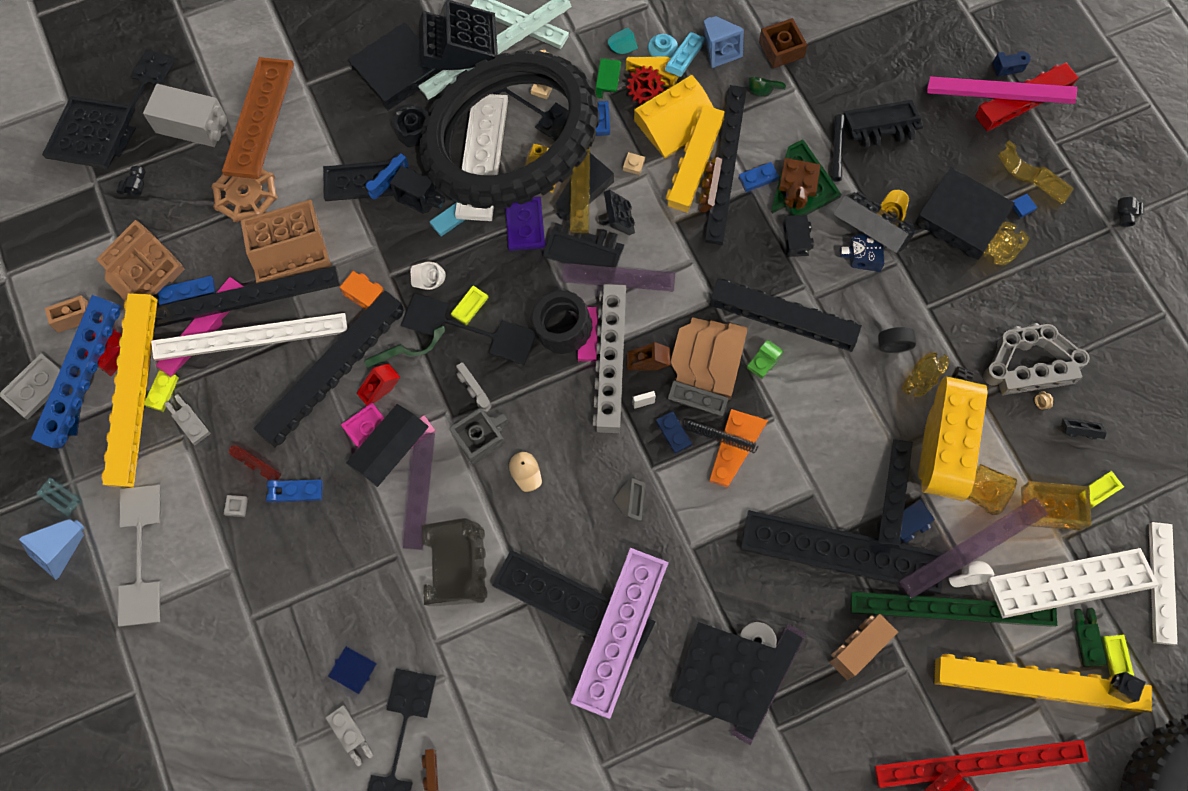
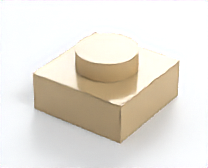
[531,84,552,99]
[623,152,645,175]

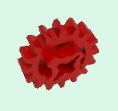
[627,65,665,104]

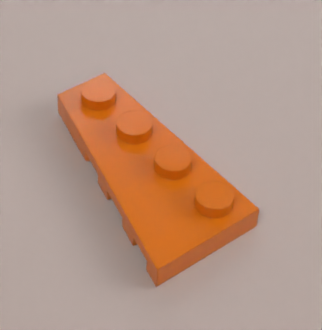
[709,409,768,488]

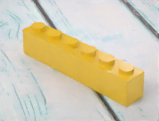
[666,105,725,213]

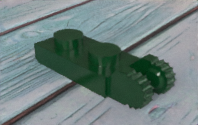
[1074,608,1107,667]

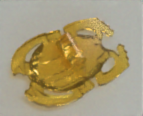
[983,221,1030,265]
[901,352,949,397]

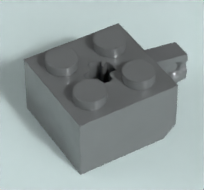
[449,408,508,465]

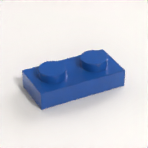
[595,101,610,136]
[738,162,779,192]

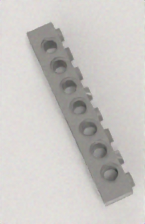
[593,284,626,433]

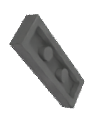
[668,381,729,417]

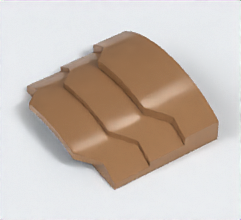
[96,220,185,301]
[670,317,748,400]

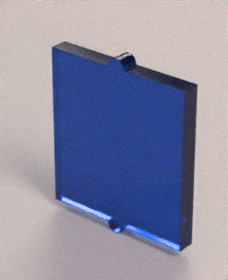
[328,646,377,694]

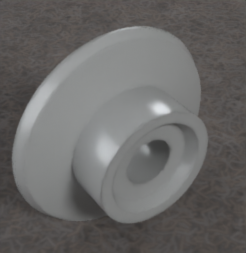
[740,622,777,648]

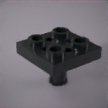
[598,189,635,235]

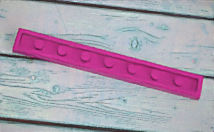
[927,77,1077,104]

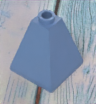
[704,16,744,68]
[19,519,84,580]

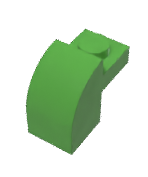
[747,340,784,379]

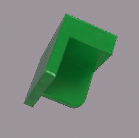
[596,58,621,99]

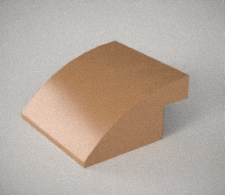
[241,199,332,284]

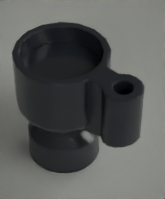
[116,166,146,196]
[1118,197,1144,227]

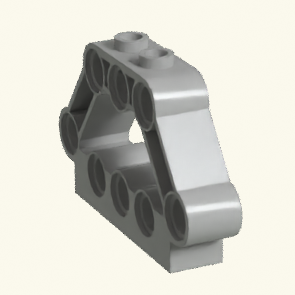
[983,323,1090,395]

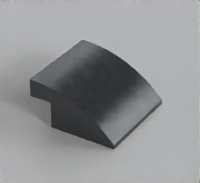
[419,0,498,70]

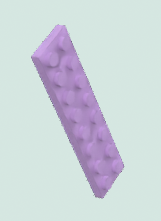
[571,548,668,719]

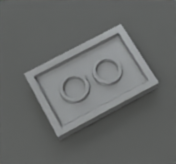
[0,353,60,420]

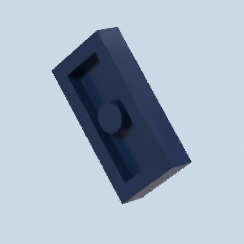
[656,411,692,454]

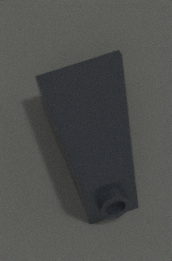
[555,151,614,221]

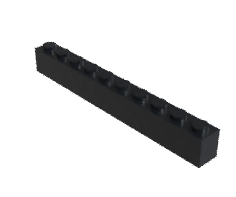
[253,291,404,448]

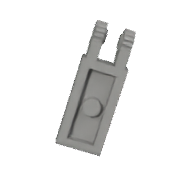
[456,362,491,413]
[164,394,211,445]
[326,705,373,766]

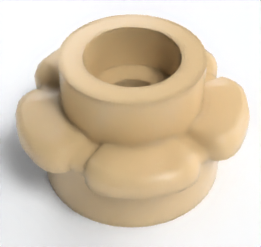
[1035,391,1053,410]

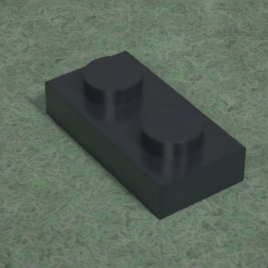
[1061,418,1107,439]

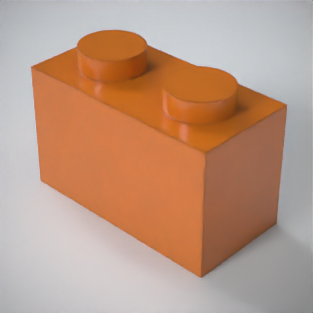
[339,271,384,310]

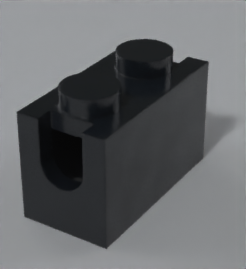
[783,215,814,257]

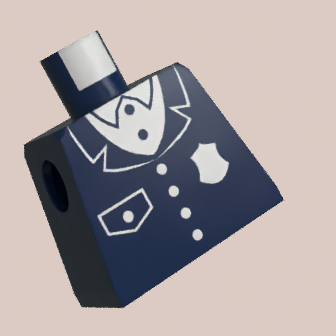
[840,234,885,272]

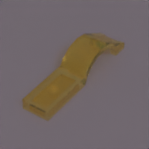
[998,141,1074,204]

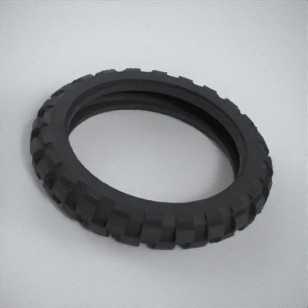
[420,50,599,209]

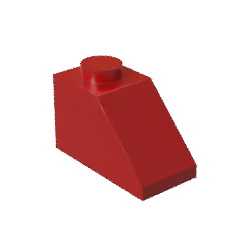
[356,364,400,406]

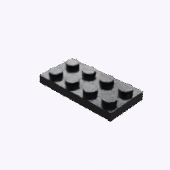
[323,161,394,202]

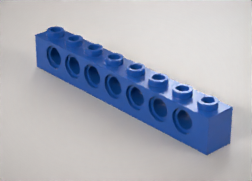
[31,295,121,448]

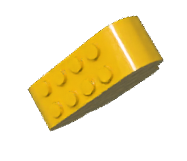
[918,376,987,501]

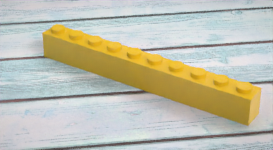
[101,293,157,488]
[934,654,1152,713]

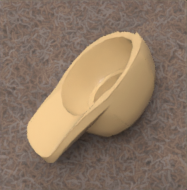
[509,452,542,492]

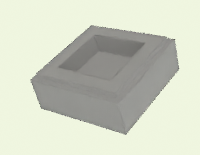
[224,495,248,517]

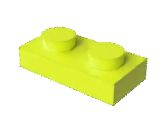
[144,370,179,412]

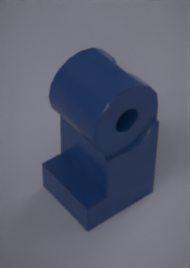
[992,51,1031,77]

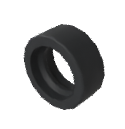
[878,327,916,353]

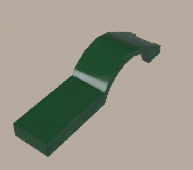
[364,325,445,368]

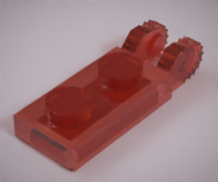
[229,445,281,480]

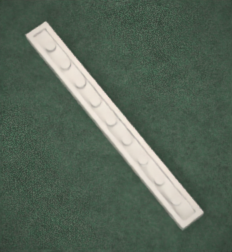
[151,313,348,361]

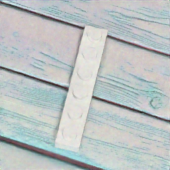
[1149,522,1177,645]

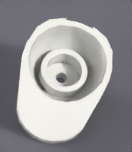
[411,262,446,290]
[949,561,995,587]

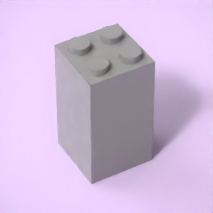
[143,84,227,147]

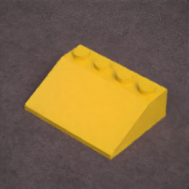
[634,75,714,159]

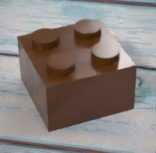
[759,18,808,68]

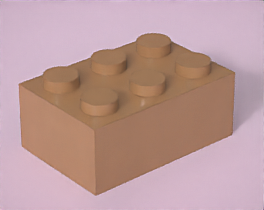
[829,614,898,680]

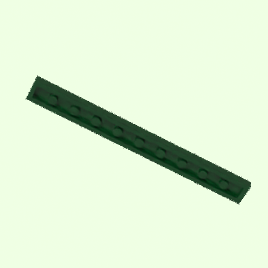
[850,592,1058,627]

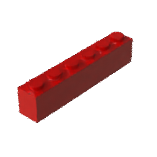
[975,62,1079,132]

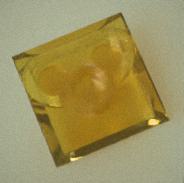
[967,464,1017,515]

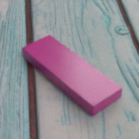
[578,307,598,362]

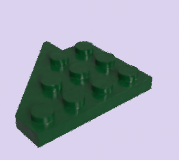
[771,139,842,216]

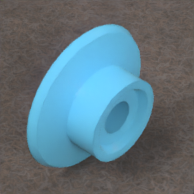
[648,34,678,58]

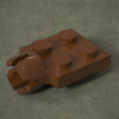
[779,158,820,209]

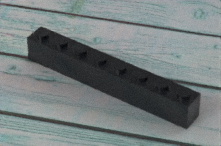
[709,279,862,352]

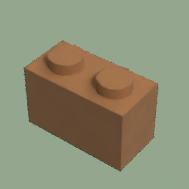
[45,295,89,333]

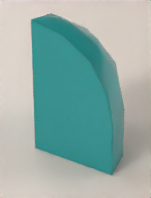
[608,28,638,54]

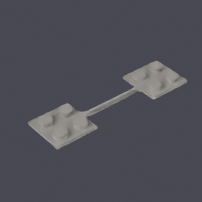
[118,485,160,627]

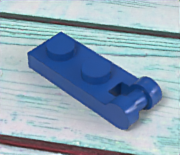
[366,153,409,199]
[266,480,323,502]

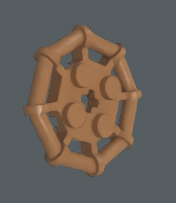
[211,169,278,223]

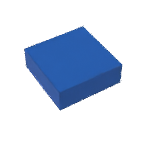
[1012,194,1037,218]

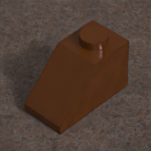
[627,342,670,371]

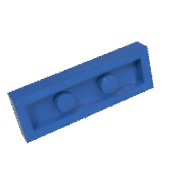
[157,276,216,306]

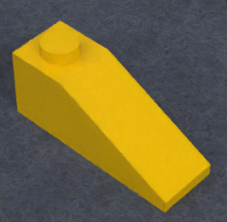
[626,57,679,88]

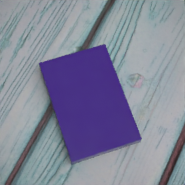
[506,197,545,251]

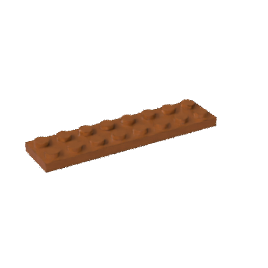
[222,57,294,179]

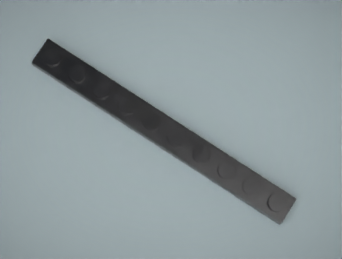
[705,85,747,245]
[154,266,340,328]

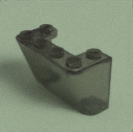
[422,518,488,607]

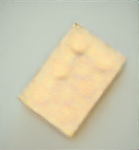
[1021,481,1091,531]

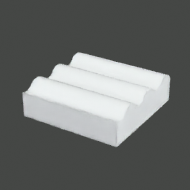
[632,391,656,409]

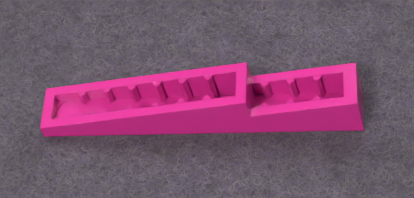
[156,277,244,377]

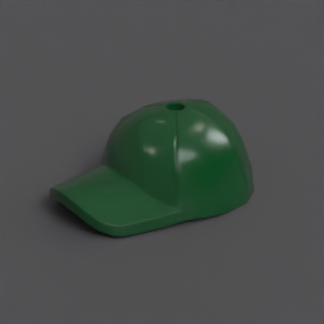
[749,77,786,97]

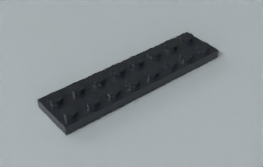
[492,550,656,660]

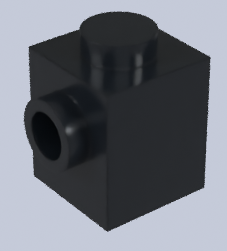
[1108,672,1146,704]

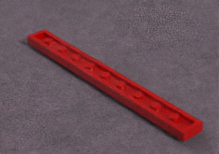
[874,740,1089,788]

